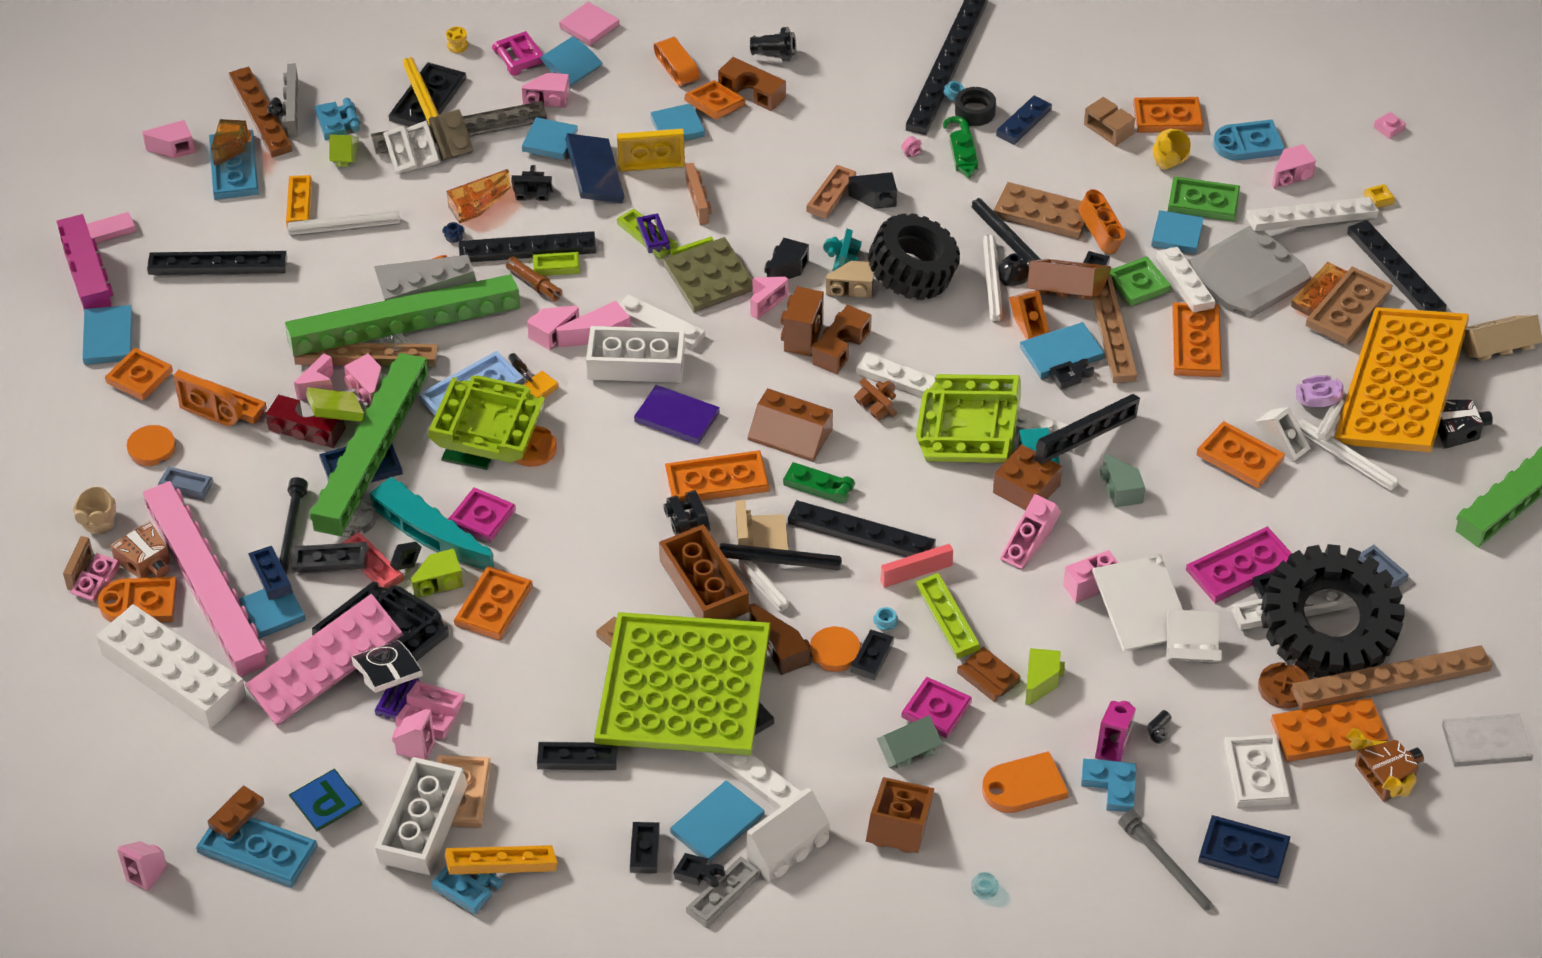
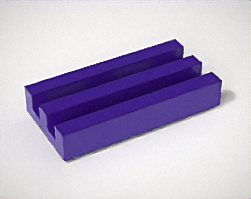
[636,213,670,254]
[374,678,420,721]

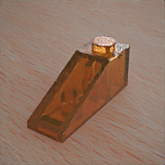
[446,169,511,224]

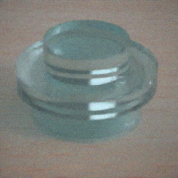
[971,872,999,899]

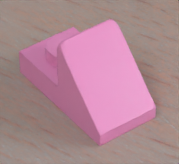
[750,277,788,320]
[294,354,334,400]

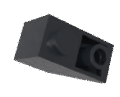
[764,237,809,279]

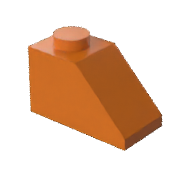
[1009,290,1050,340]

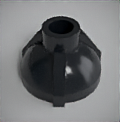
[998,253,1029,286]

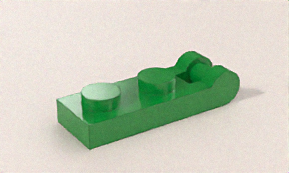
[783,462,856,504]

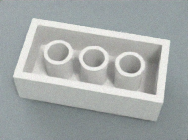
[586,326,685,383]
[374,757,468,876]

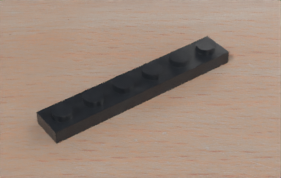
[1347,220,1447,312]
[459,231,596,262]
[147,251,288,275]
[1035,394,1140,464]
[788,500,936,557]

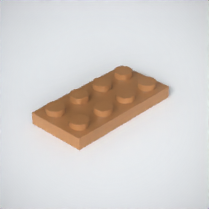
[993,182,1086,240]
[1305,266,1393,345]

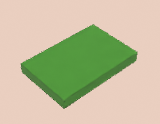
[1167,176,1240,222]

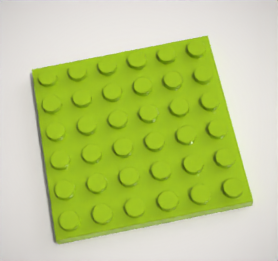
[594,612,770,756]

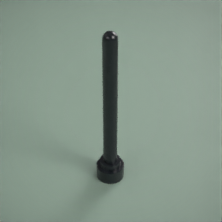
[279,477,308,575]

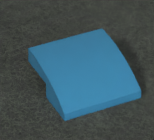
[540,36,603,87]

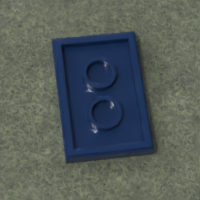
[319,444,403,483]
[1198,815,1291,884]

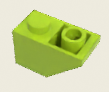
[411,549,463,598]

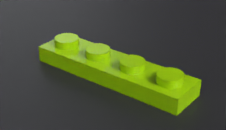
[916,572,980,659]

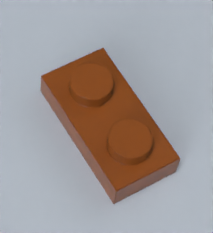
[207,785,265,840]

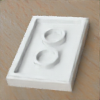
[1224,734,1291,807]

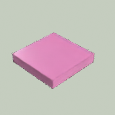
[559,1,619,46]

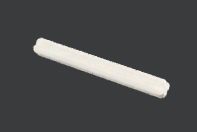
[288,210,400,235]
[983,235,1003,321]
[1298,419,1399,491]

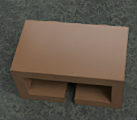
[1084,96,1135,146]

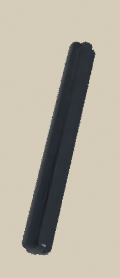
[971,198,1041,265]
[719,543,842,570]

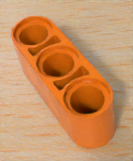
[653,37,700,86]
[1078,189,1126,254]

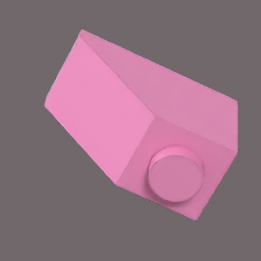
[527,306,579,350]
[392,709,436,760]
[117,841,167,891]

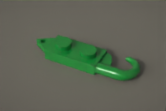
[943,116,978,179]

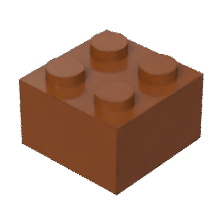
[781,286,824,357]
[993,444,1062,511]

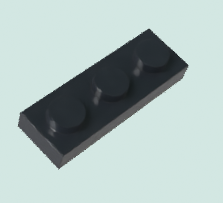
[291,542,369,573]
[537,742,618,770]

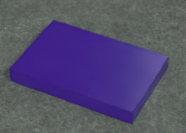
[634,385,720,444]

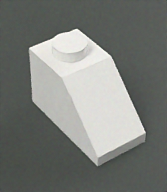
[1255,407,1311,461]

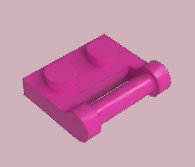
[492,31,543,76]

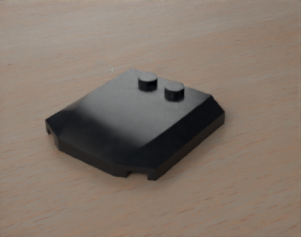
[312,582,449,675]

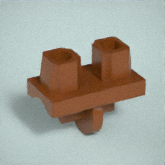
[854,378,897,421]

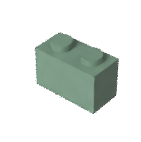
[876,715,942,769]

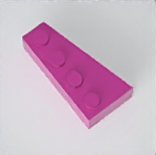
[56,214,114,310]

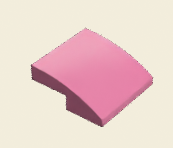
[395,681,465,740]

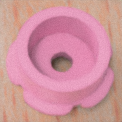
[901,136,922,157]

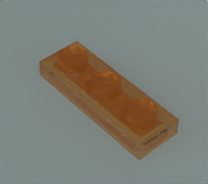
[1291,261,1347,316]

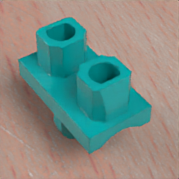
[823,228,862,271]

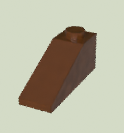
[749,603,812,675]

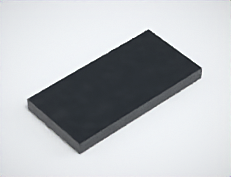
[388,62,467,128]

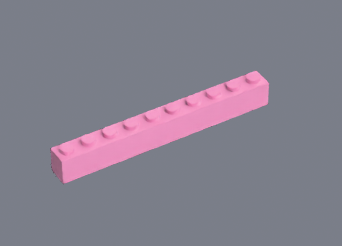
[143,481,268,677]

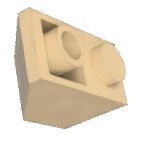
[826,261,874,298]

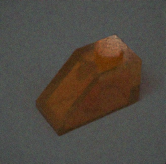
[211,119,251,165]

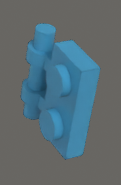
[315,97,361,140]
[431,866,503,914]

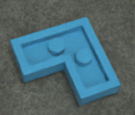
[1081,758,1136,812]

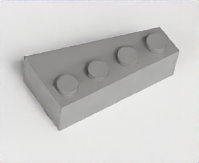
[374,255,476,300]

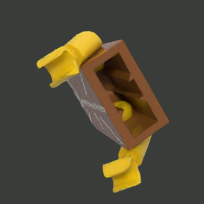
[1346,728,1424,802]

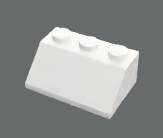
[747,787,830,883]

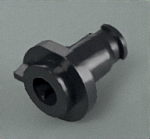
[750,27,796,61]

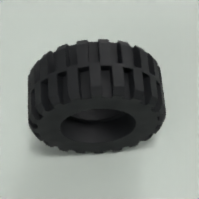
[868,213,960,300]

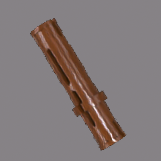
[506,256,563,302]

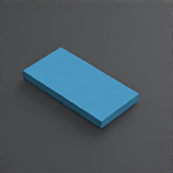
[209,130,259,200]
[196,817,318,888]

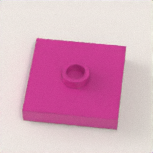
[448,487,516,543]
[901,676,972,738]

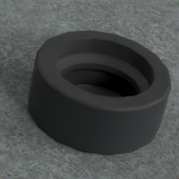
[955,87,996,126]

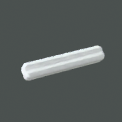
[1316,399,1345,441]
[738,560,789,612]

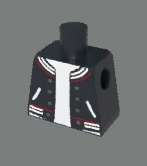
[1437,399,1493,449]

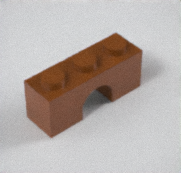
[718,57,786,111]
[811,304,872,374]

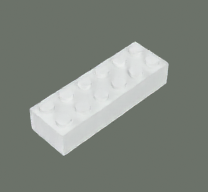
[96,604,247,730]

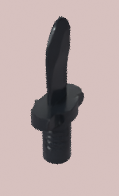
[508,353,533,383]

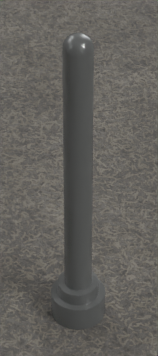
[1118,809,1212,910]

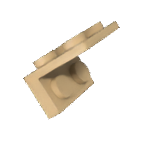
[735,500,788,550]

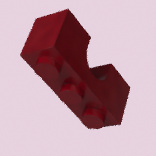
[266,394,346,448]

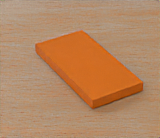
[1172,302,1222,377]
[665,450,769,502]

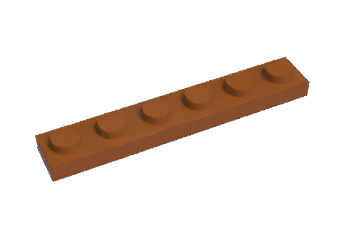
[229,66,293,158]

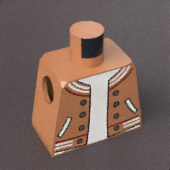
[110,521,170,578]

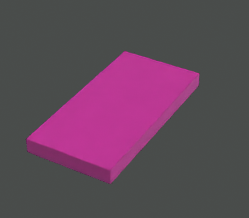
[1186,526,1292,603]

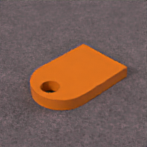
[173,369,242,426]
[98,577,177,622]
[982,751,1068,813]

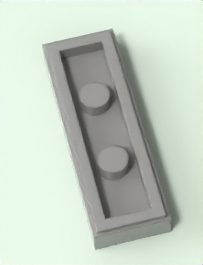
[686,856,761,928]

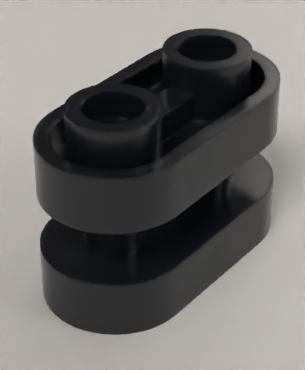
[663,490,710,535]

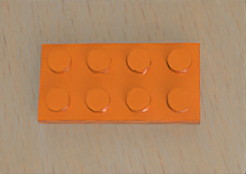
[1271,698,1389,762]

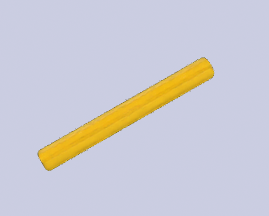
[403,57,439,125]

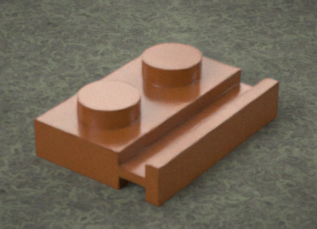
[957,647,1021,702]

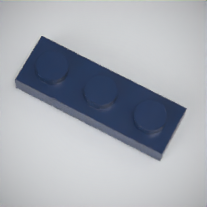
[996,95,1052,145]
[248,545,293,600]

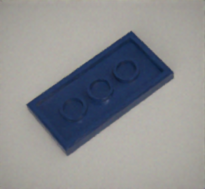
[565,133,625,203]

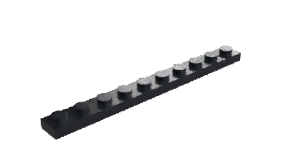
[906,0,988,135]

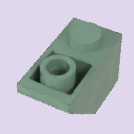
[1099,455,1145,507]

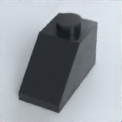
[848,172,897,209]

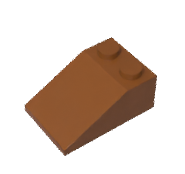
[865,777,935,853]

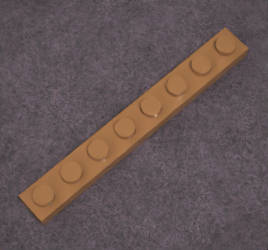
[1291,645,1493,710]

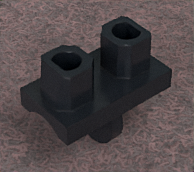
[511,165,554,201]

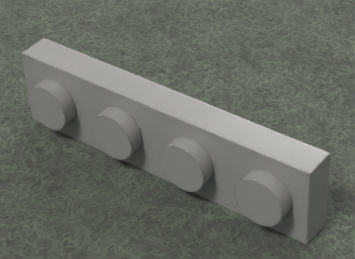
[282,63,298,138]

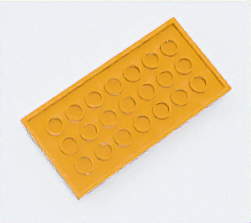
[1334,307,1469,453]

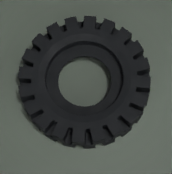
[1261,544,1405,678]

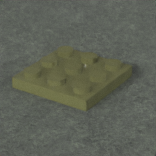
[663,237,753,313]

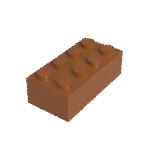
[659,524,749,620]

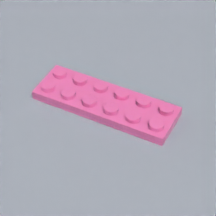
[245,594,403,727]

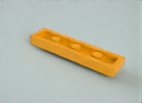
[445,845,558,875]

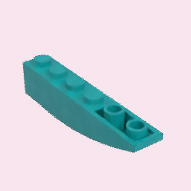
[369,477,494,570]

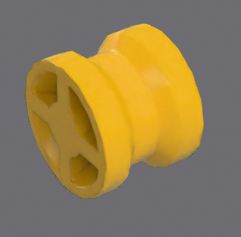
[446,26,468,53]

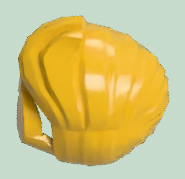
[1153,129,1191,170]

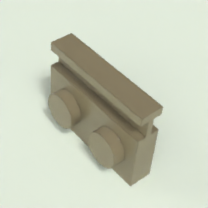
[429,109,474,161]

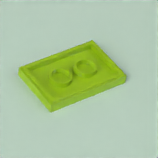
[306,387,364,422]

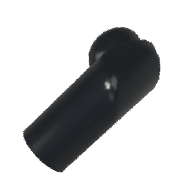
[267,97,283,118]
[1147,710,1172,744]

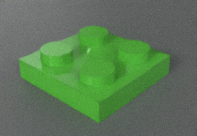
[1109,256,1171,306]

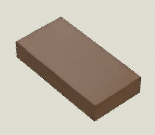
[63,536,94,590]

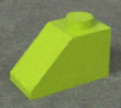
[329,135,359,167]
[1025,648,1065,705]

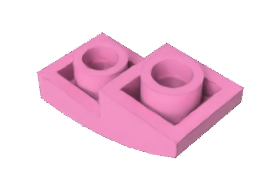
[71,553,121,602]

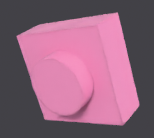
[1374,112,1406,139]

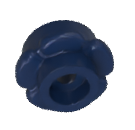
[442,222,465,243]

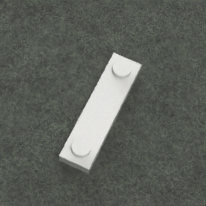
[619,295,705,351]

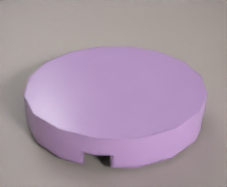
[1296,375,1344,407]

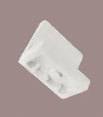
[1166,609,1222,663]

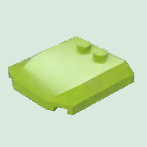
[916,374,1021,463]
[428,375,545,463]

